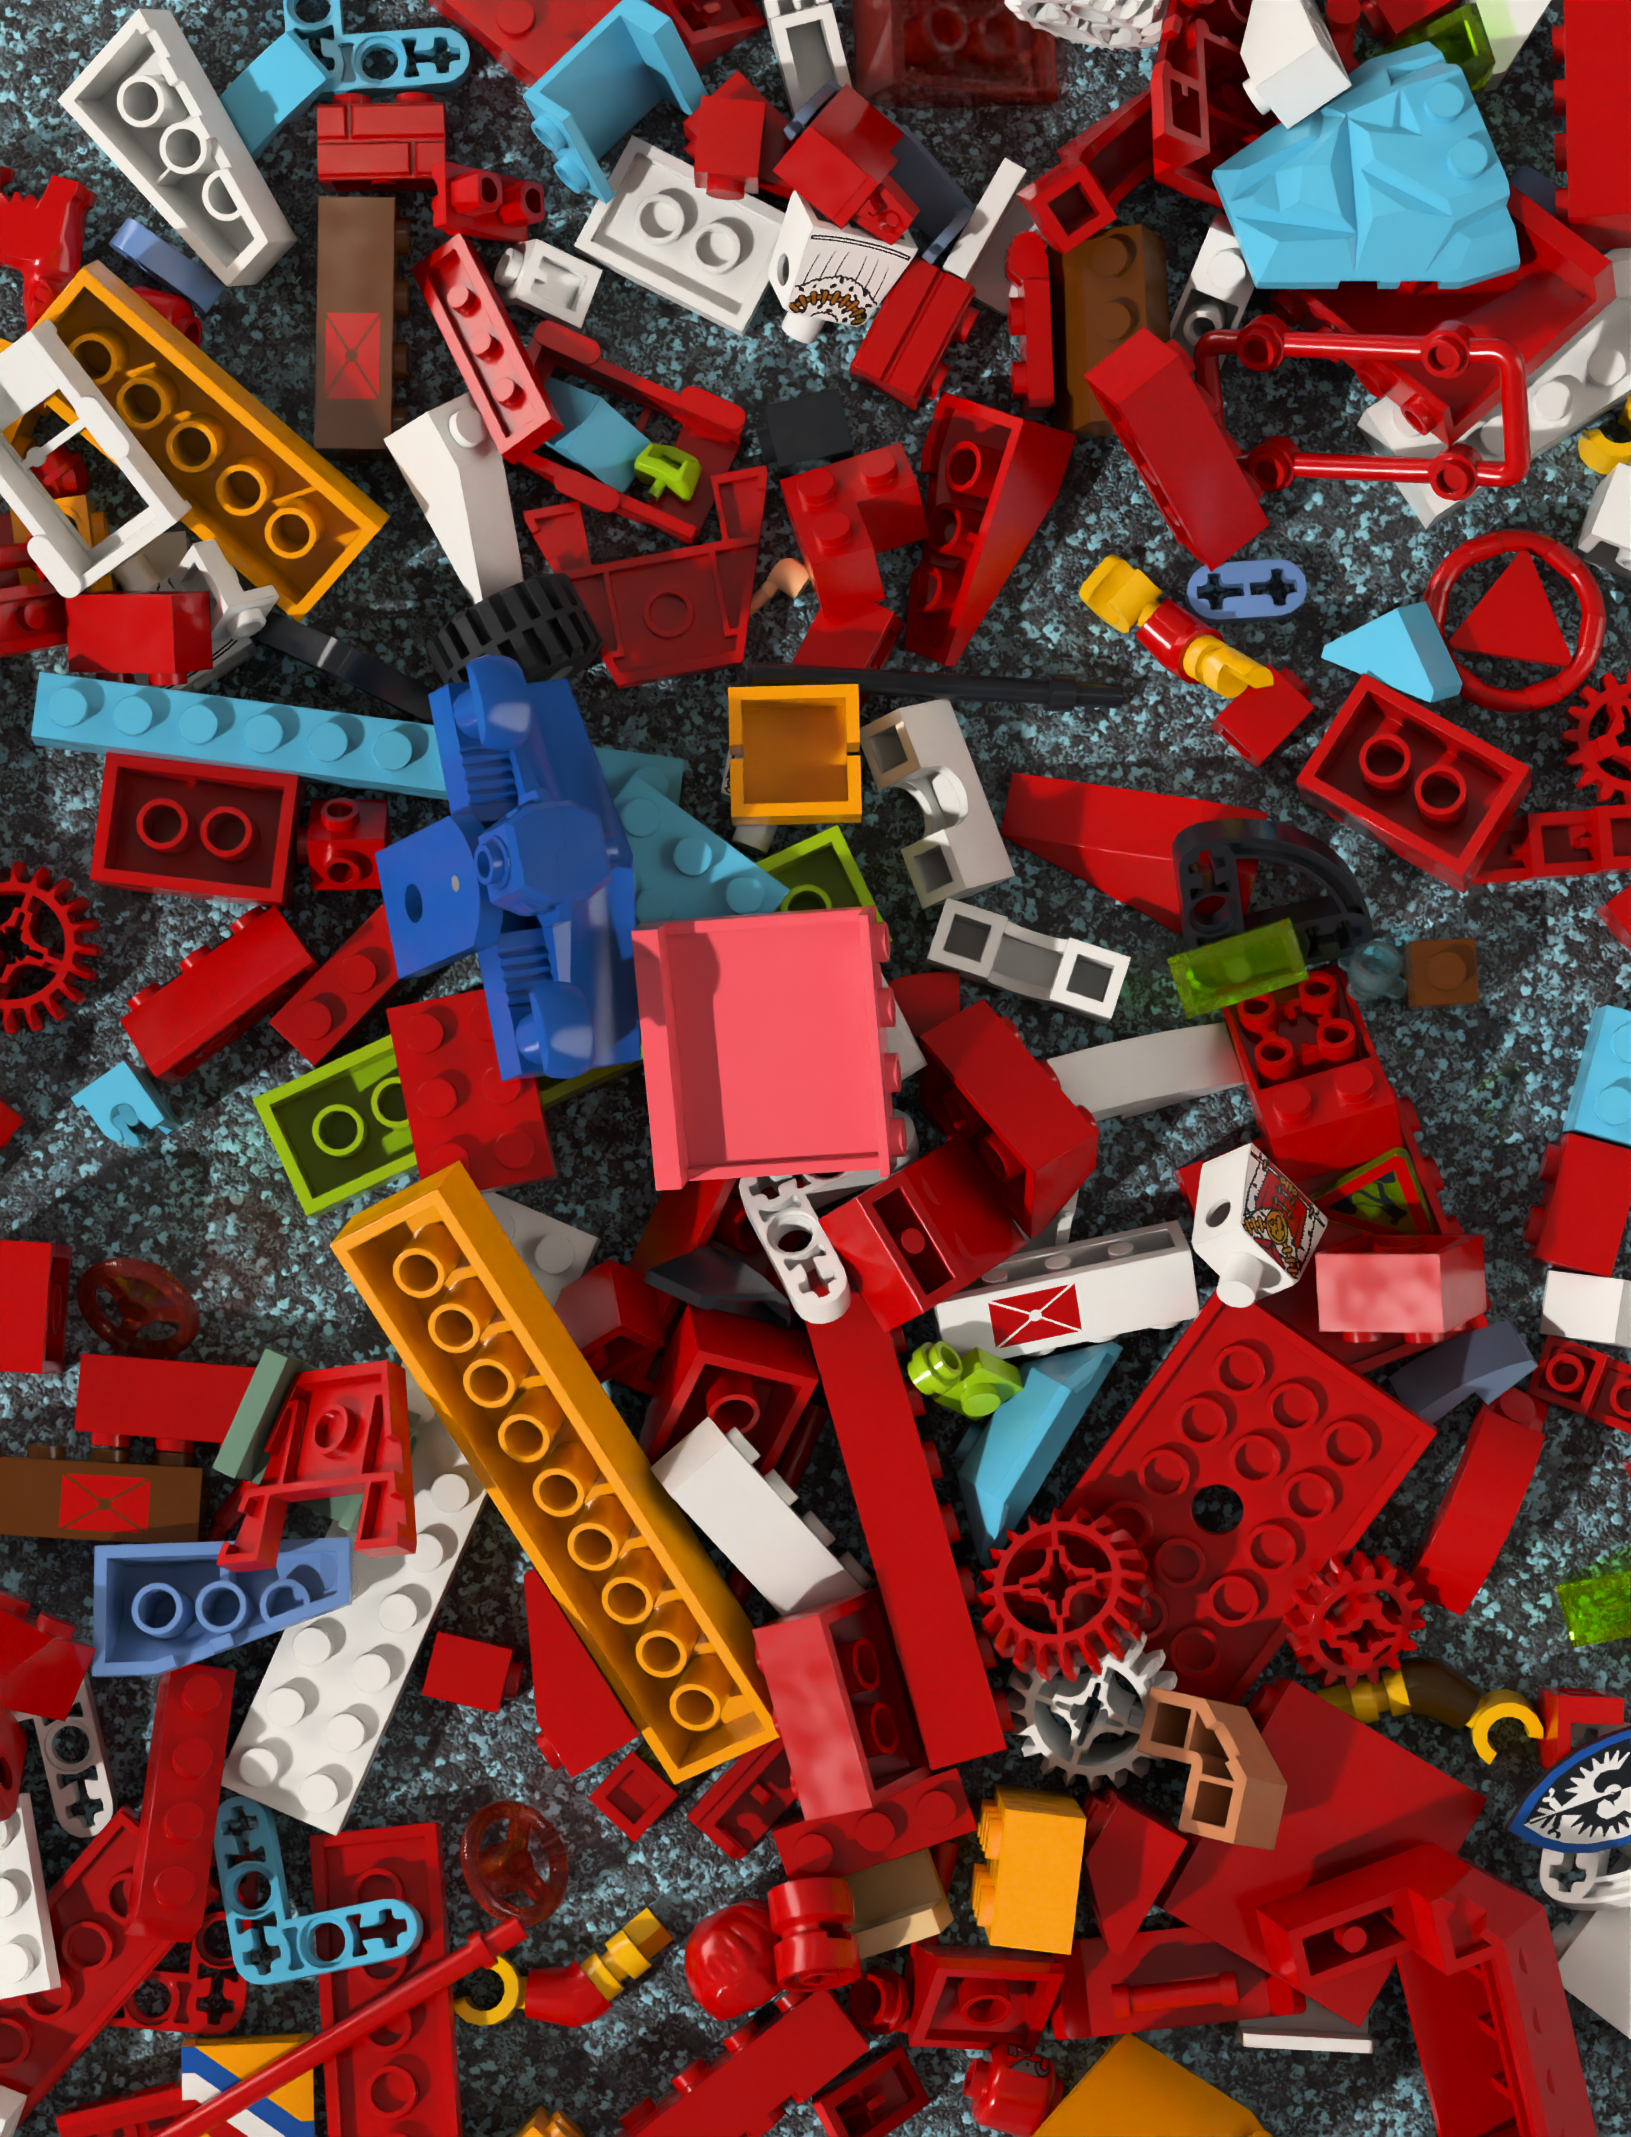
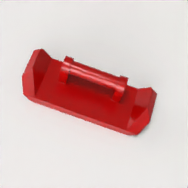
[1051,1926,1306,2041]

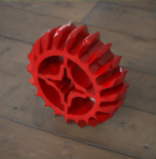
[0,861,104,1035]
[976,1506,1154,1683]

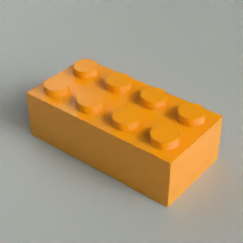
[969,1784,1087,1955]

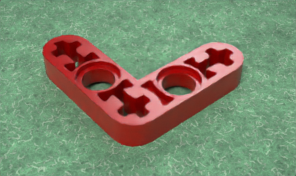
[106,1846,260,2035]

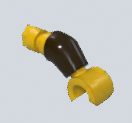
[1316,1656,1544,1765]

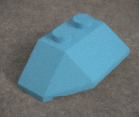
[952,1341,1123,1569]

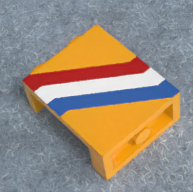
[181,2032,315,2137]

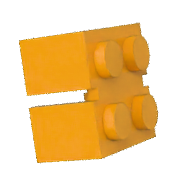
[728,684,862,826]

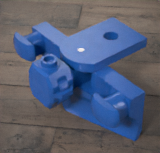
[375,654,641,1082]

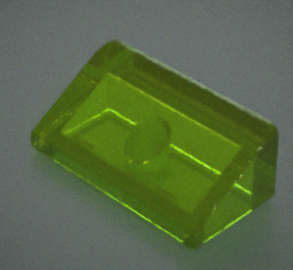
[1167,917,1309,1019]

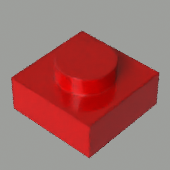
[588,1749,679,1843]

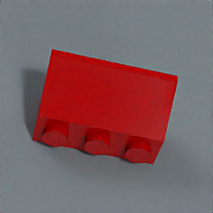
[120,905,323,1085]
[919,999,1100,1240]
[752,1587,931,1821]
[0,1590,96,1722]
[1079,1783,1188,1958]

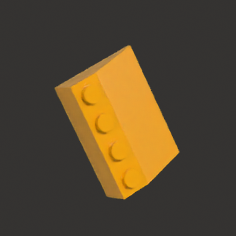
[1031,2033,1273,2137]

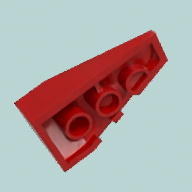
[904,391,1077,667]
[1000,772,1268,935]

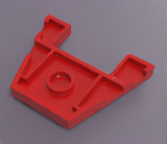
[523,465,768,689]
[216,1360,417,1573]

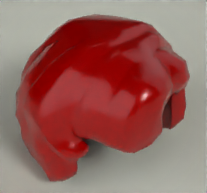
[685,1898,783,2021]

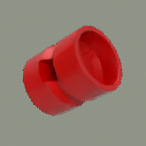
[767,1877,862,1992]

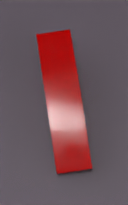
[1470,804,1631,886]

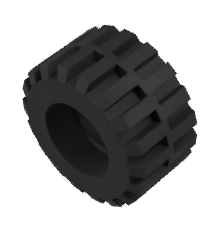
[426,573,604,685]

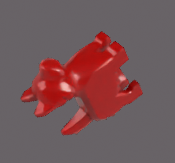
[0,166,97,334]

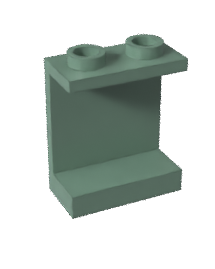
[212,1348,421,1533]

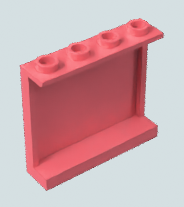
[631,905,907,1191]

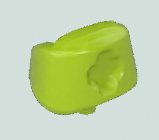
[633,443,702,502]

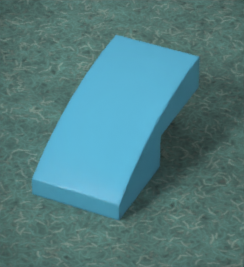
[219,30,333,162]

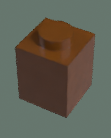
[1401,938,1480,1012]

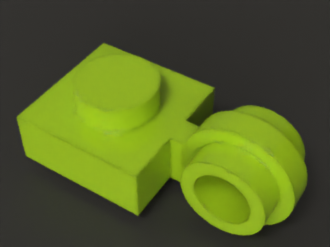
[907,1341,1024,1421]

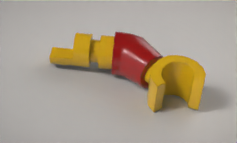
[1079,554,1273,698]
[453,1908,673,2028]

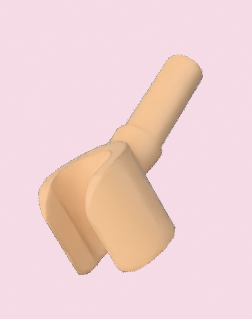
[750,558,811,617]

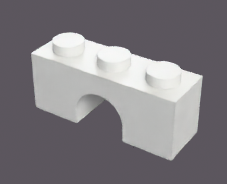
[860,699,1016,909]
[925,898,1131,1024]

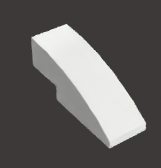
[761,0,852,135]
[1046,1022,1244,1122]

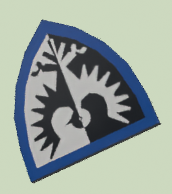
[1505,1725,1631,1853]

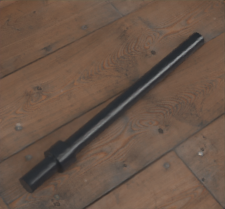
[747,662,1124,713]

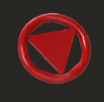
[1423,529,1607,713]

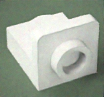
[494,239,603,330]
[170,539,279,641]

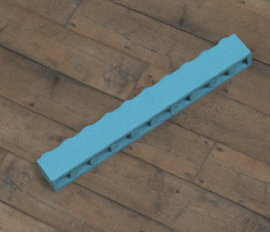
[31,672,685,806]

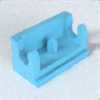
[71,1060,183,1148]

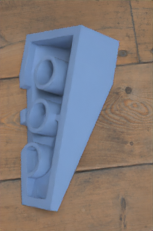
[92,1537,353,1677]

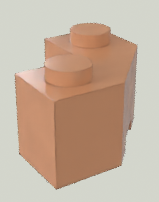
[1137,1687,1288,1851]

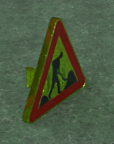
[1307,1147,1438,1234]

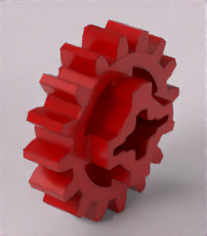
[1558,669,1631,805]
[1283,1551,1425,1689]

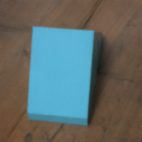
[539,377,652,494]
[1321,601,1462,703]

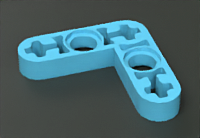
[283,0,472,101]
[213,1796,423,1985]

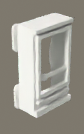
[0,318,192,598]

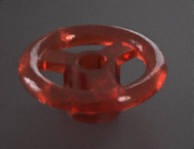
[77,1257,200,1359]
[460,1800,569,1927]

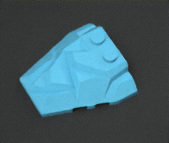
[1211,41,1521,289]

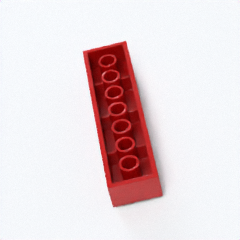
[805,1251,1015,1771]

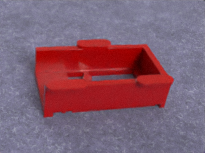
[503,321,746,547]

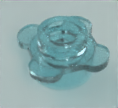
[1337,940,1408,1002]

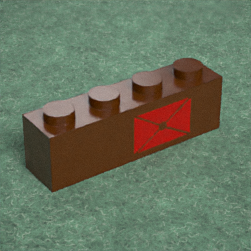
[314,196,411,461]
[0,1443,211,1544]

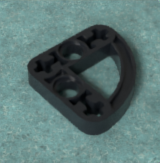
[1172,818,1372,986]

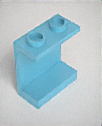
[522,0,709,204]

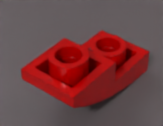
[1525,1335,1631,1435]

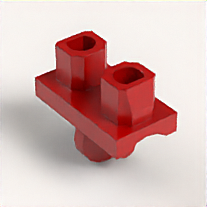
[431,161,545,246]

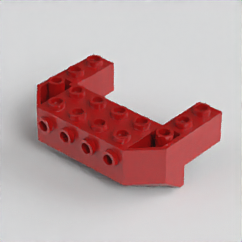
[1255,1841,1597,2137]

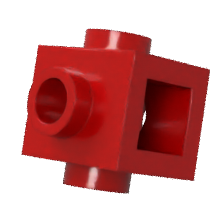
[297,798,392,892]

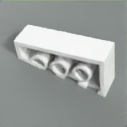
[58,8,297,287]

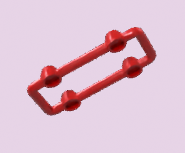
[1193,314,1531,501]

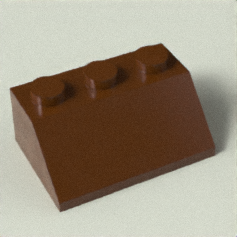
[1045,224,1170,440]

